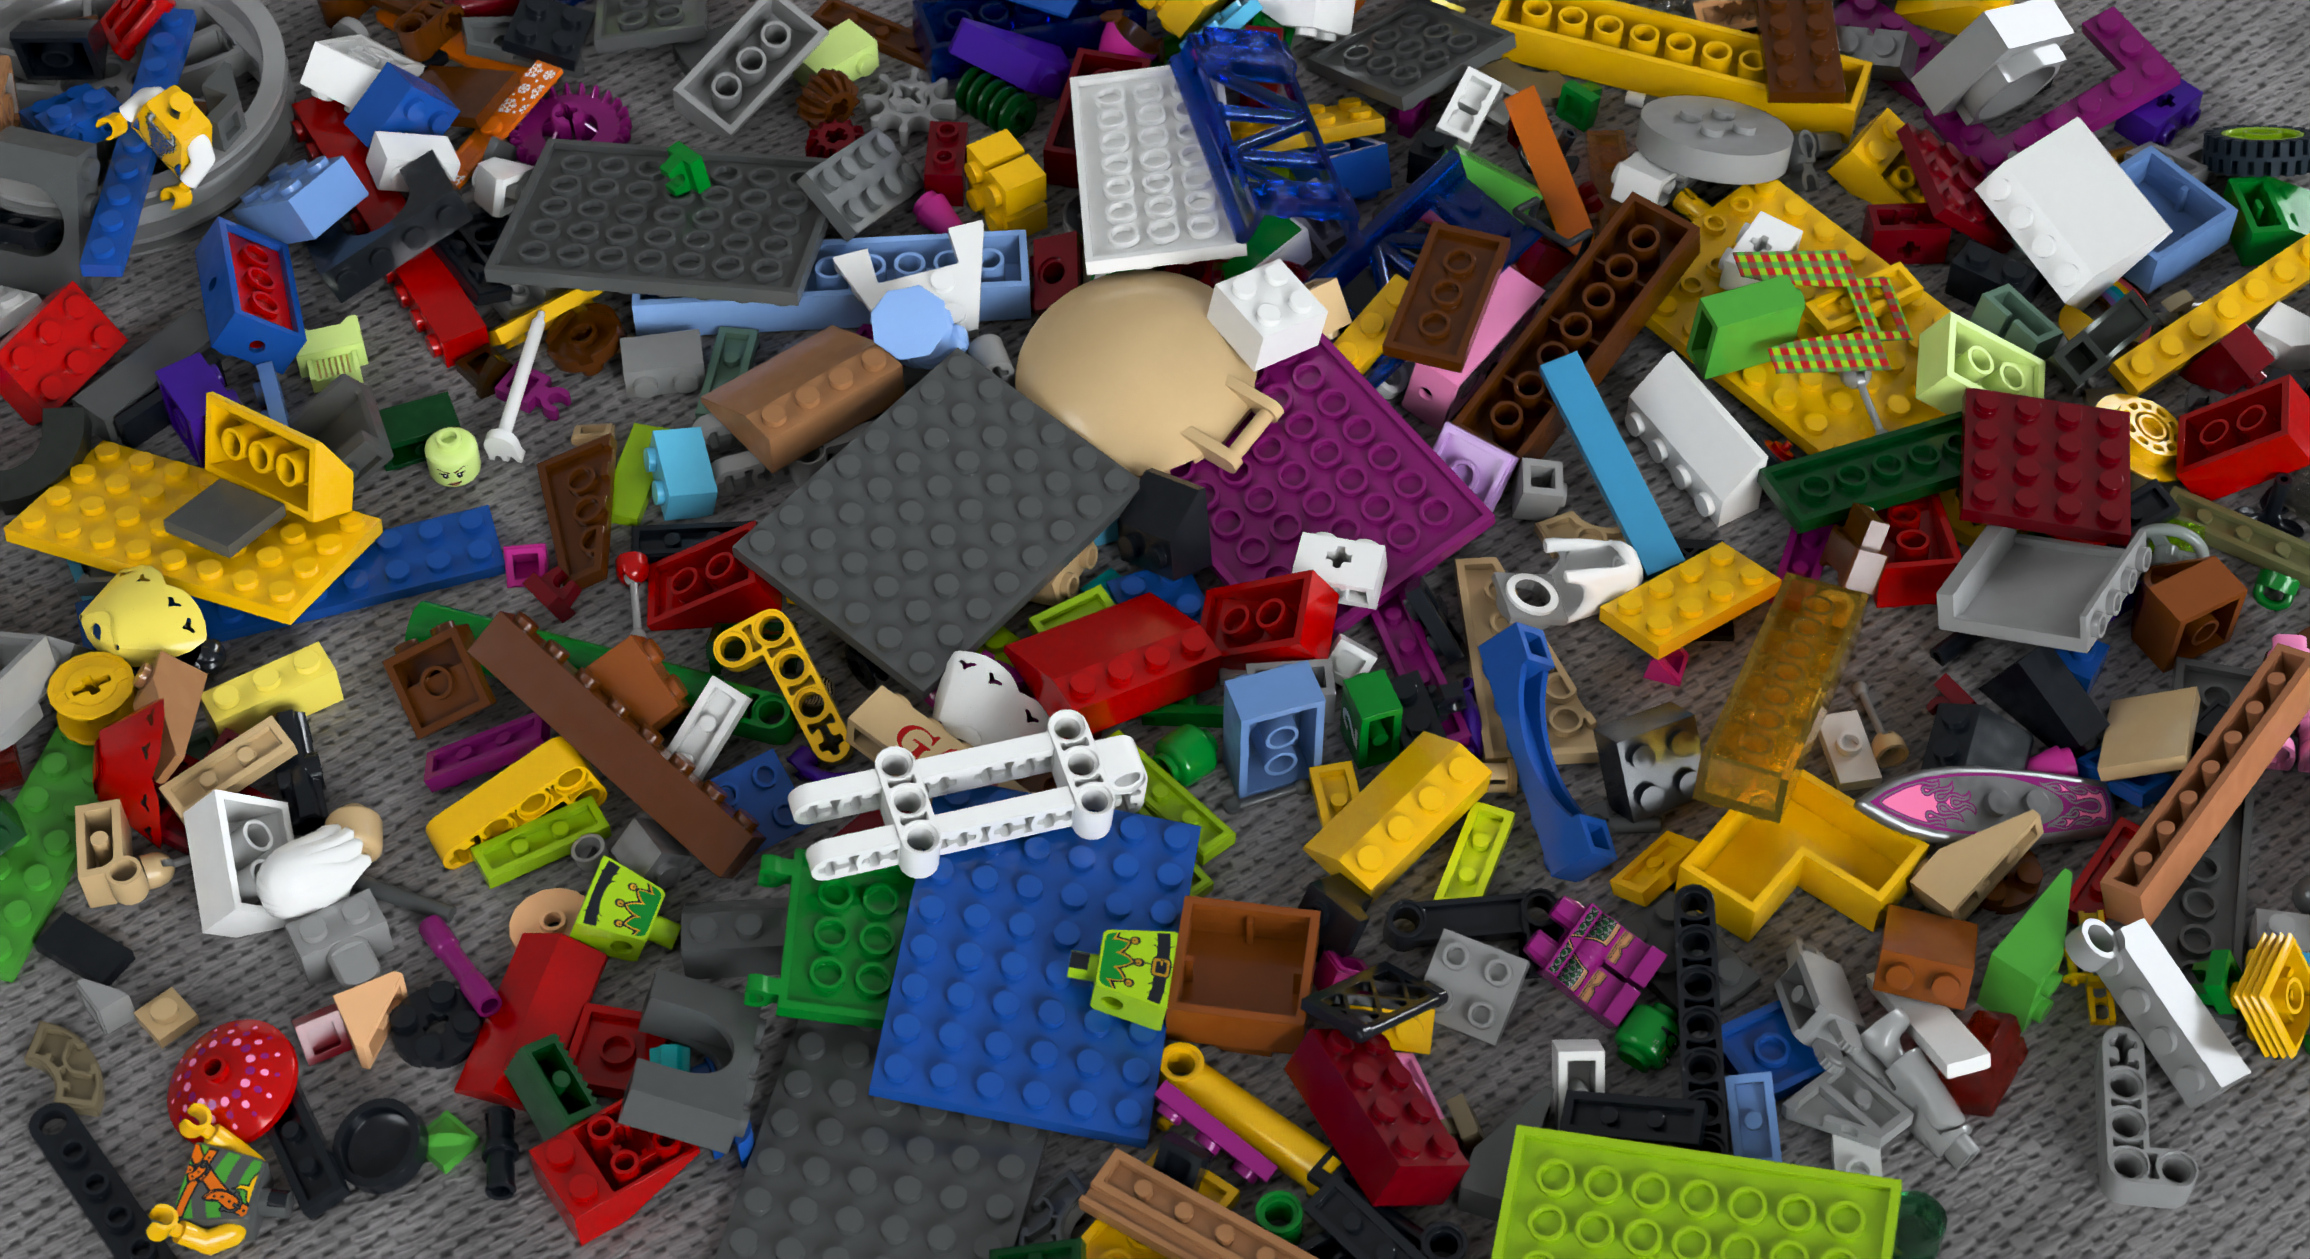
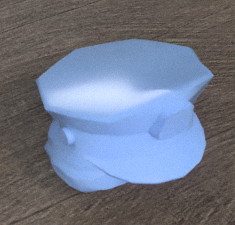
[870,285,970,369]

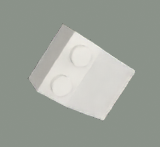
[1258,0,1355,43]
[300,34,426,113]

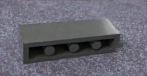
[72,307,229,443]

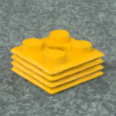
[2230,932,2310,1059]

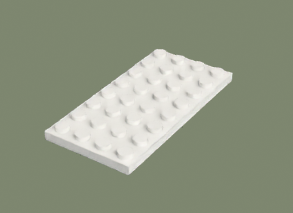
[1070,59,1247,275]

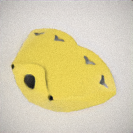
[79,565,207,667]

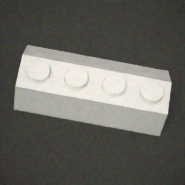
[1625,351,1768,527]

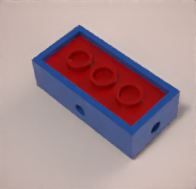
[195,216,307,375]

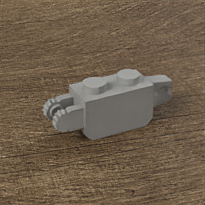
[1774,939,1866,1075]

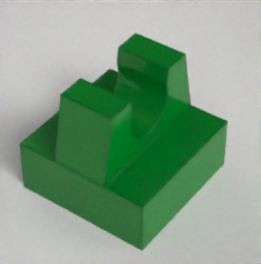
[1555,79,1603,133]
[659,141,711,197]
[2190,949,2242,1015]

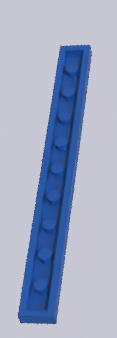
[79,8,197,277]

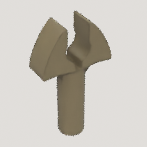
[2155,289,2210,327]

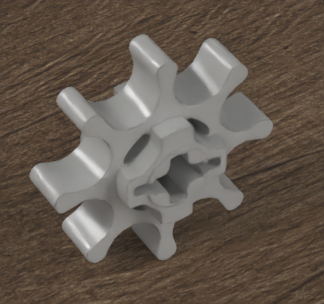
[862,67,957,147]

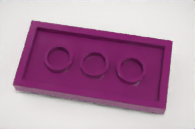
[1833,0,1945,108]

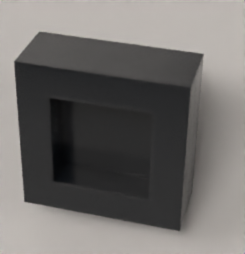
[1152,1131,1214,1192]

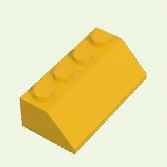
[205,391,354,522]
[1303,731,1492,906]

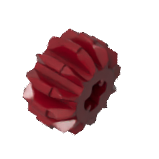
[805,118,865,158]

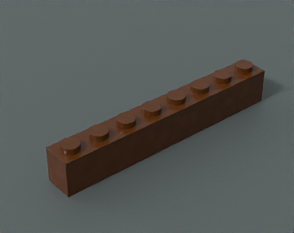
[467,611,767,879]

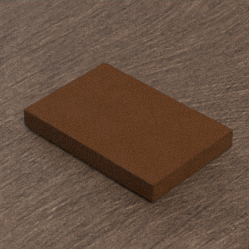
[419,65,520,129]

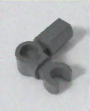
[1788,129,1843,193]

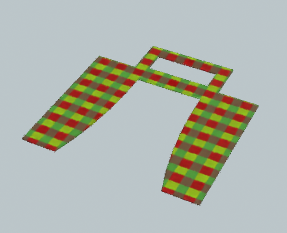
[1732,250,1913,374]

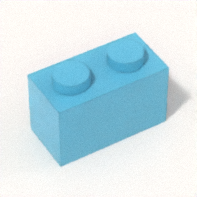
[643,427,718,521]

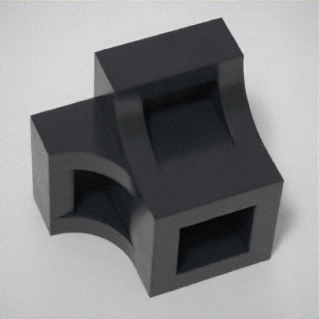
[1298,873,1373,963]

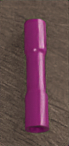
[419,915,502,1017]

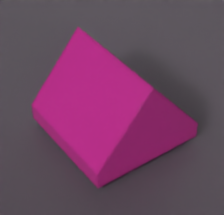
[503,543,549,588]
[1643,647,1689,687]

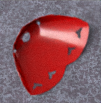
[93,698,165,850]

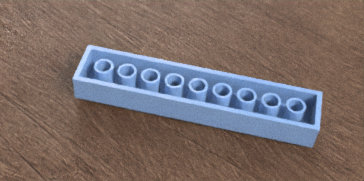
[632,229,1031,336]

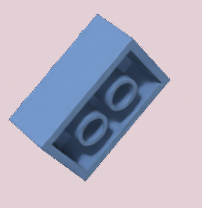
[232,155,369,244]
[1222,660,1326,799]

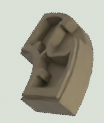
[24,1021,105,1117]

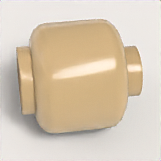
[325,803,383,867]

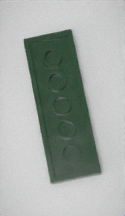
[1757,411,1962,534]

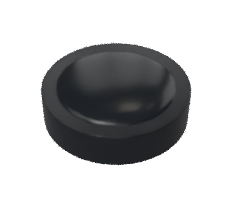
[332,1098,429,1194]

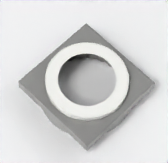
[1491,572,1569,630]

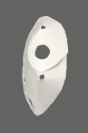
[933,651,1050,747]

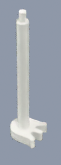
[484,310,546,463]

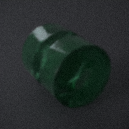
[1892,1190,1947,1259]

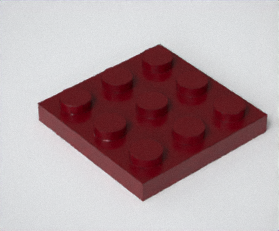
[1896,122,2015,253]

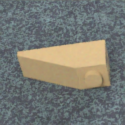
[1910,809,2044,921]

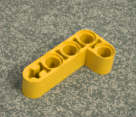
[713,609,854,765]
[425,736,608,870]

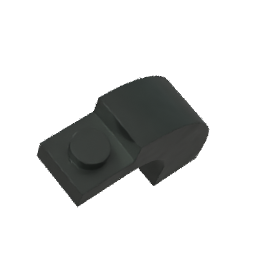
[0,407,92,515]

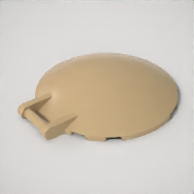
[1015,270,1284,480]

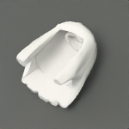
[1541,538,1643,624]
[255,824,372,919]

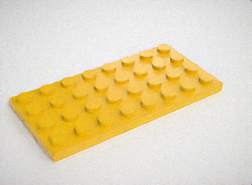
[4,440,383,625]

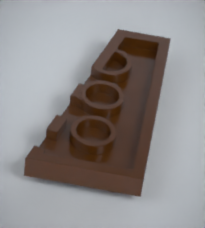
[536,433,617,589]

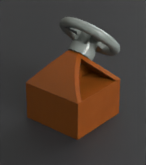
[2123,523,2248,673]

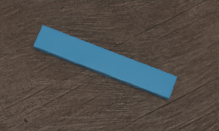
[1538,351,1685,581]

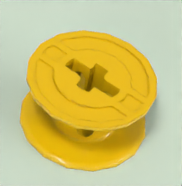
[47,652,137,745]

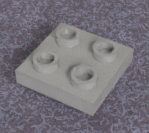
[1416,928,1531,1048]

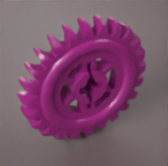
[507,82,632,166]

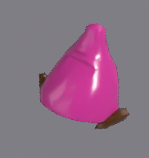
[1098,9,1166,64]

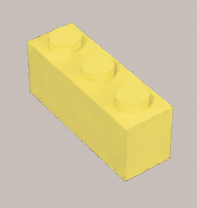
[201,641,344,739]

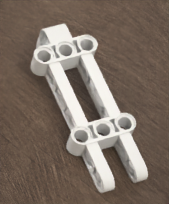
[787,709,1148,881]

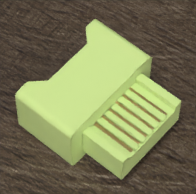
[296,315,369,393]

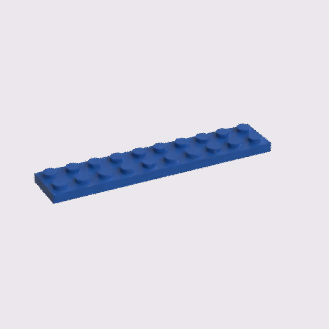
[75,505,506,651]

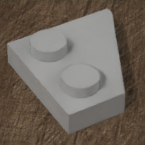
[1781,1056,1914,1149]

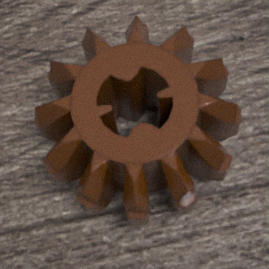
[795,68,860,129]

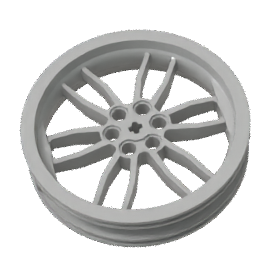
[0,0,298,257]

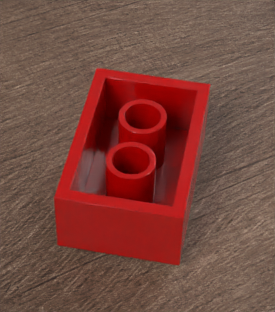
[0,280,128,426]
[2176,374,2310,501]

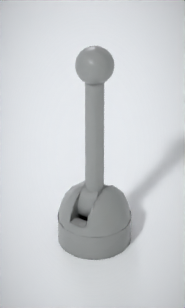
[1838,371,1889,436]

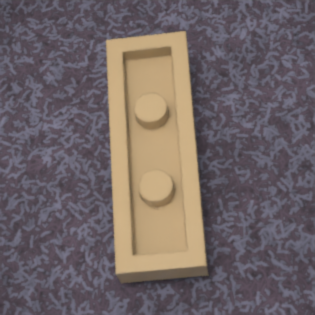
[158,715,298,826]

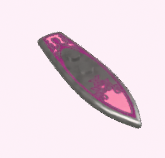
[1853,766,2116,845]

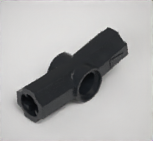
[274,709,329,836]

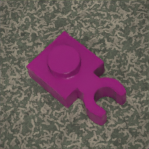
[495,361,571,421]

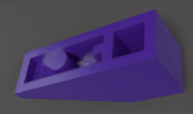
[948,17,1072,100]

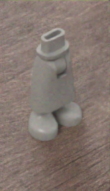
[1844,1008,1980,1171]

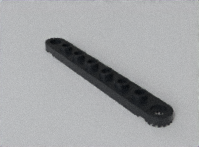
[29,1103,177,1259]

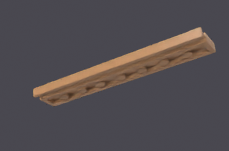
[1079,1148,1319,1259]

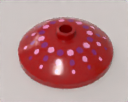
[167,1019,298,1145]

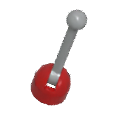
[615,551,649,638]

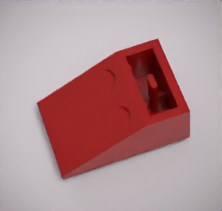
[529,1099,700,1246]

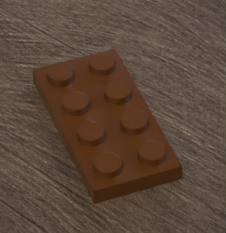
[1754,0,1846,104]
[1382,221,1511,373]

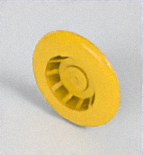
[2096,394,2179,482]

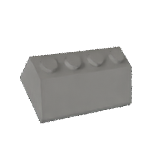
[673,0,829,138]

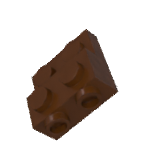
[382,620,497,740]

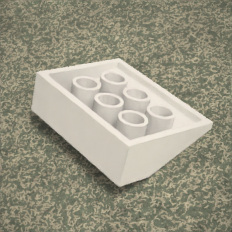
[1974,117,2173,311]

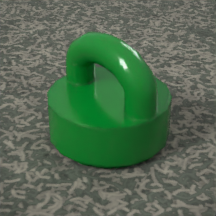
[2252,568,2301,611]

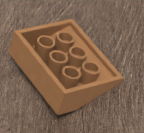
[701,325,904,474]

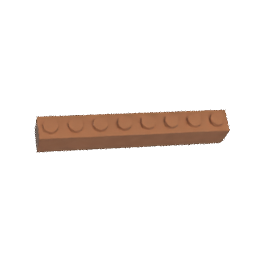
[2100,643,2310,927]

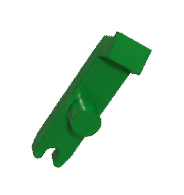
[1142,695,1224,728]

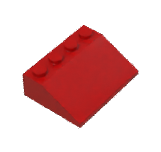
[1004,592,1222,739]

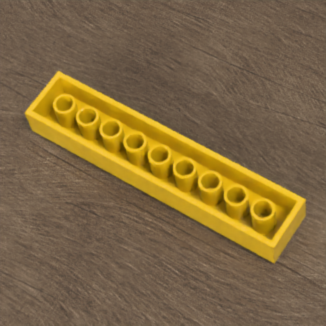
[1491,0,1873,144]

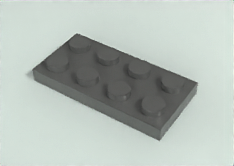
[796,127,925,242]

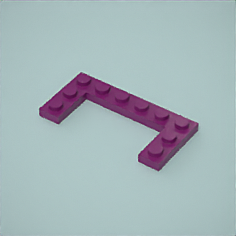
[1923,6,2181,179]

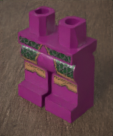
[1523,895,1668,1029]

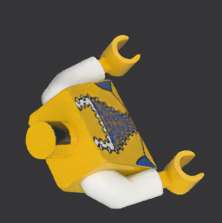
[96,85,215,210]

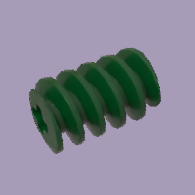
[955,66,1037,139]

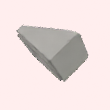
[76,978,135,1034]

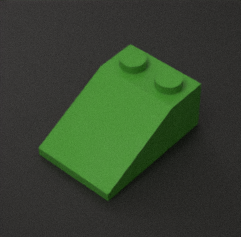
[1976,868,2073,1032]

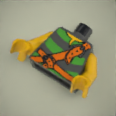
[146,1103,294,1255]

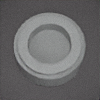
[332,17,370,39]

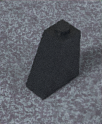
[1978,646,2110,757]

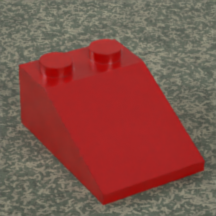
[1872,493,1963,608]
[647,520,782,631]
[1200,570,1339,671]

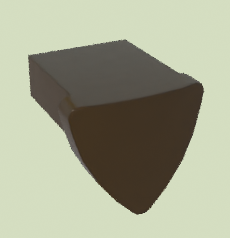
[455,343,513,399]

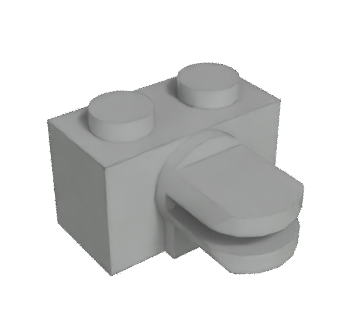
[285,888,394,991]

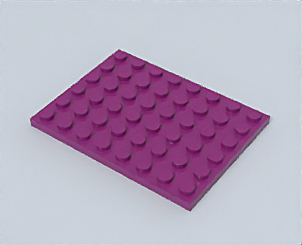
[1170,333,1495,641]

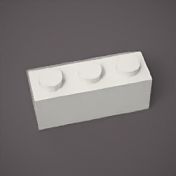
[183,789,299,938]

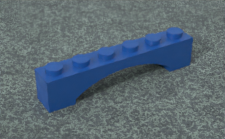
[1478,622,1618,882]

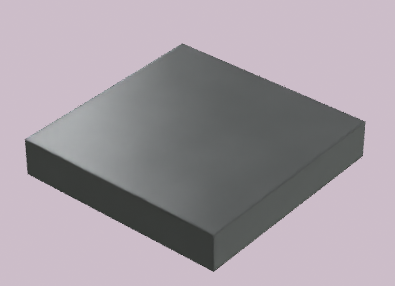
[163,478,286,559]

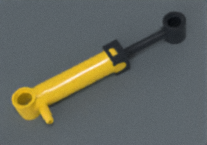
[1157,1042,1468,1259]

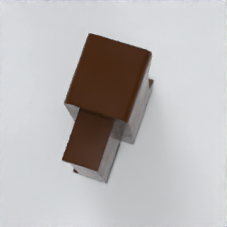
[1819,502,1890,595]

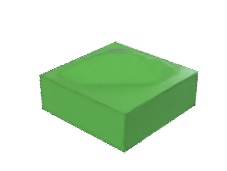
[426,1110,480,1174]

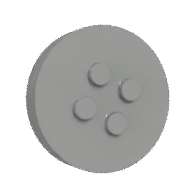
[1635,95,1794,185]

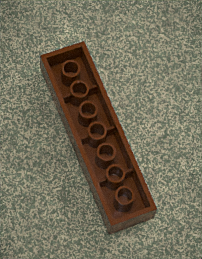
[1452,191,1700,483]

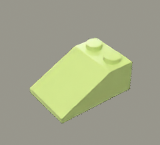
[1915,311,2046,415]

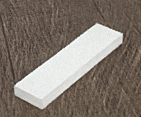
[1866,972,1991,1079]

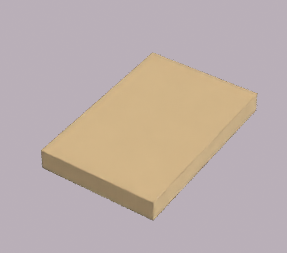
[2097,686,2201,782]

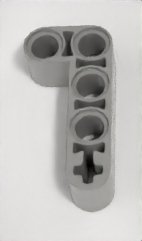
[2094,1026,2199,1209]

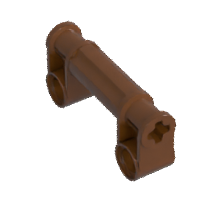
[317,0,465,62]

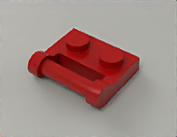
[100,0,176,61]

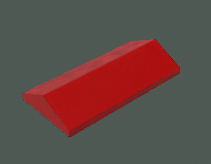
[454,933,608,1112]

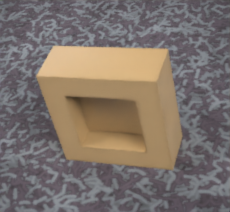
[133,987,200,1048]

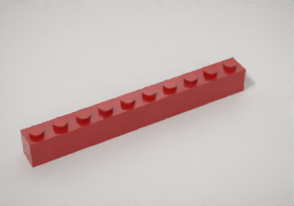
[290,96,490,368]

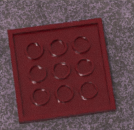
[1959,388,2131,546]

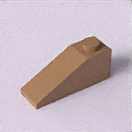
[132,651,208,785]

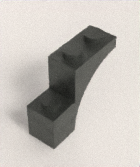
[2045,289,2159,392]

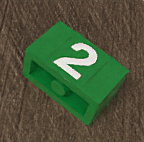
[1340,669,1403,770]

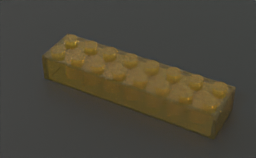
[1693,572,1869,824]

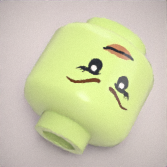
[424,427,481,487]

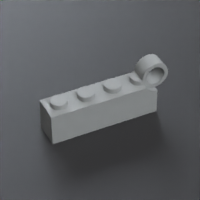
[2065,918,2252,1110]

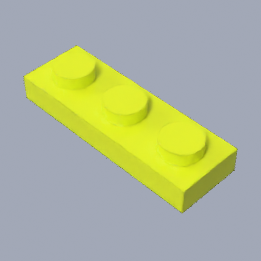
[1433,801,1515,900]

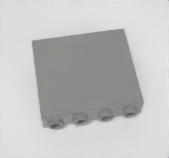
[1936,524,2152,653]

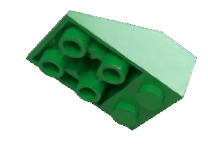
[2223,176,2310,266]

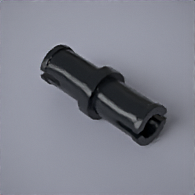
[481,1105,519,1200]

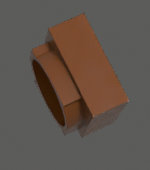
[1166,895,1321,1057]

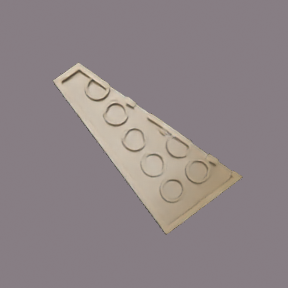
[1454,557,1600,765]

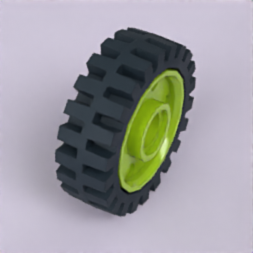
[2203,124,2310,177]

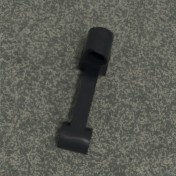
[1383,888,1565,979]

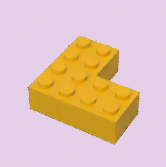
[1674,755,1929,943]

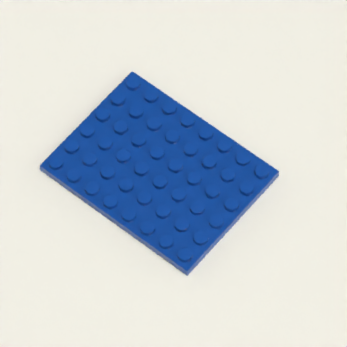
[869,785,1201,1149]

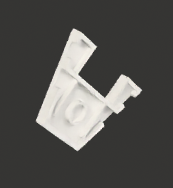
[833,220,984,339]

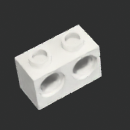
[1435,66,1502,150]

